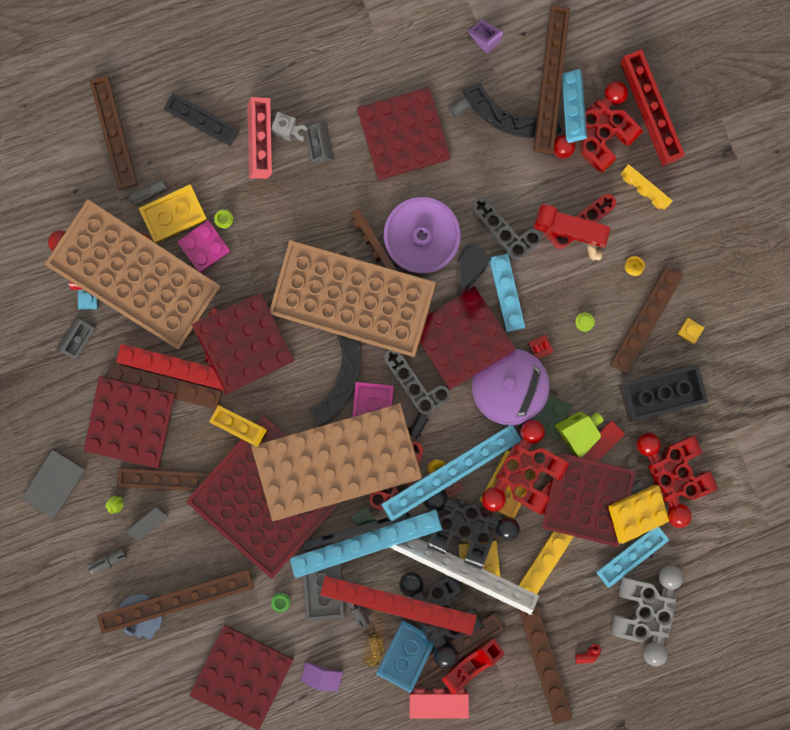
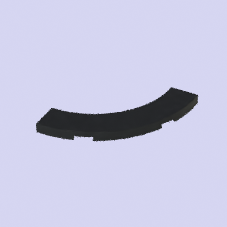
[463,83,562,138]
[310,334,361,427]
[303,512,410,550]

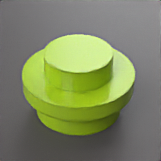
[214,209,233,229]
[575,312,595,332]
[106,495,124,514]

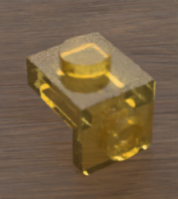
[362,634,384,667]

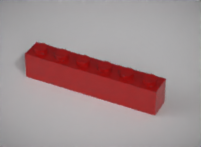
[620,49,685,167]
[116,344,223,390]

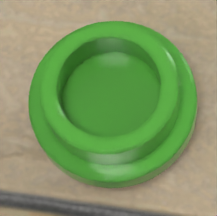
[271,592,291,612]

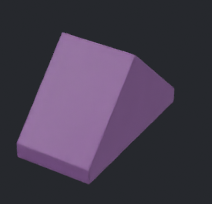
[468,19,503,54]
[301,661,343,691]

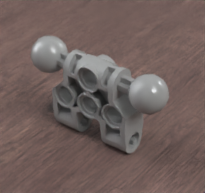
[611,565,683,666]

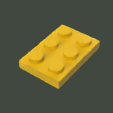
[139,184,207,243]
[479,450,536,518]
[608,485,669,543]

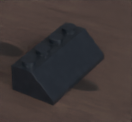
[456,243,492,296]

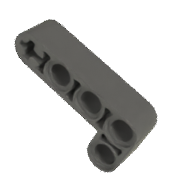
[471,197,542,261]
[385,350,450,414]

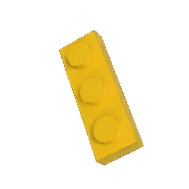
[621,164,673,210]
[209,405,267,447]

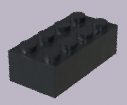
[619,365,708,422]

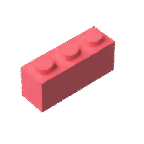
[410,687,469,718]

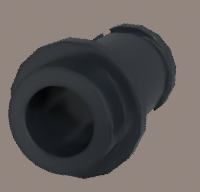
[408,413,429,439]

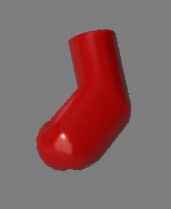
[575,644,601,664]

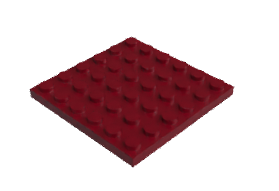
[186,415,340,579]

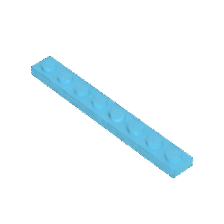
[381,425,521,521]
[290,510,443,578]

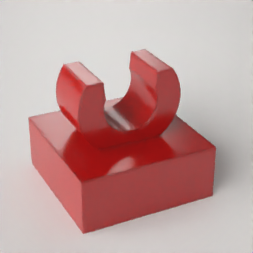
[528,335,554,359]

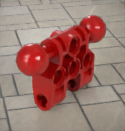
[553,81,643,173]
[482,420,569,515]
[636,432,718,528]

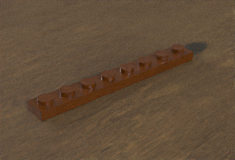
[533,5,570,155]
[97,569,254,634]

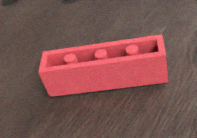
[247,97,272,179]

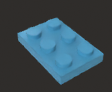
[376,621,434,693]

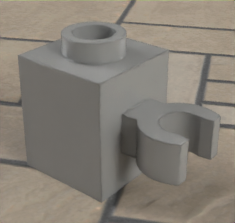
[271,112,308,141]

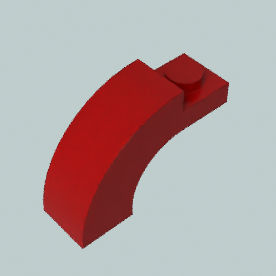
[441,638,505,695]

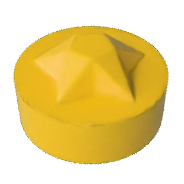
[625,256,645,276]
[427,459,446,474]

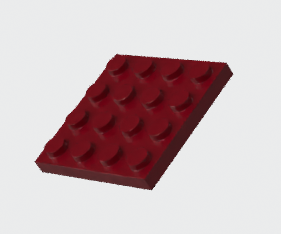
[357,87,451,181]
[420,286,516,390]
[191,293,294,394]
[84,376,176,469]
[541,453,636,547]
[189,624,294,730]

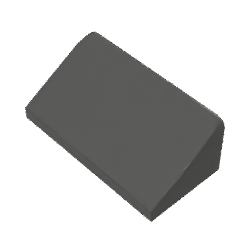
[305,121,334,164]
[57,316,96,360]
[127,506,168,541]

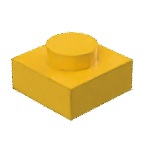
[677,318,704,344]

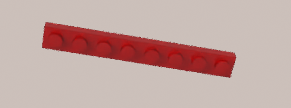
[320,576,477,635]

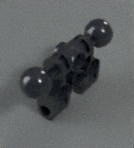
[423,491,520,570]
[399,572,484,669]

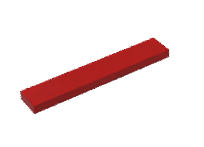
[540,420,625,515]

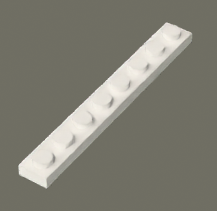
[390,538,539,614]

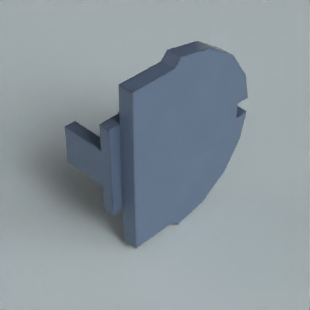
[119,594,163,640]

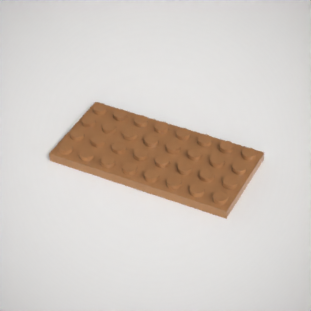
[44,199,220,350]
[270,240,437,357]
[251,403,422,521]

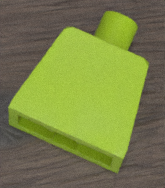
[554,411,604,458]

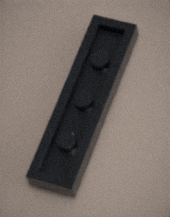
[164,93,240,147]

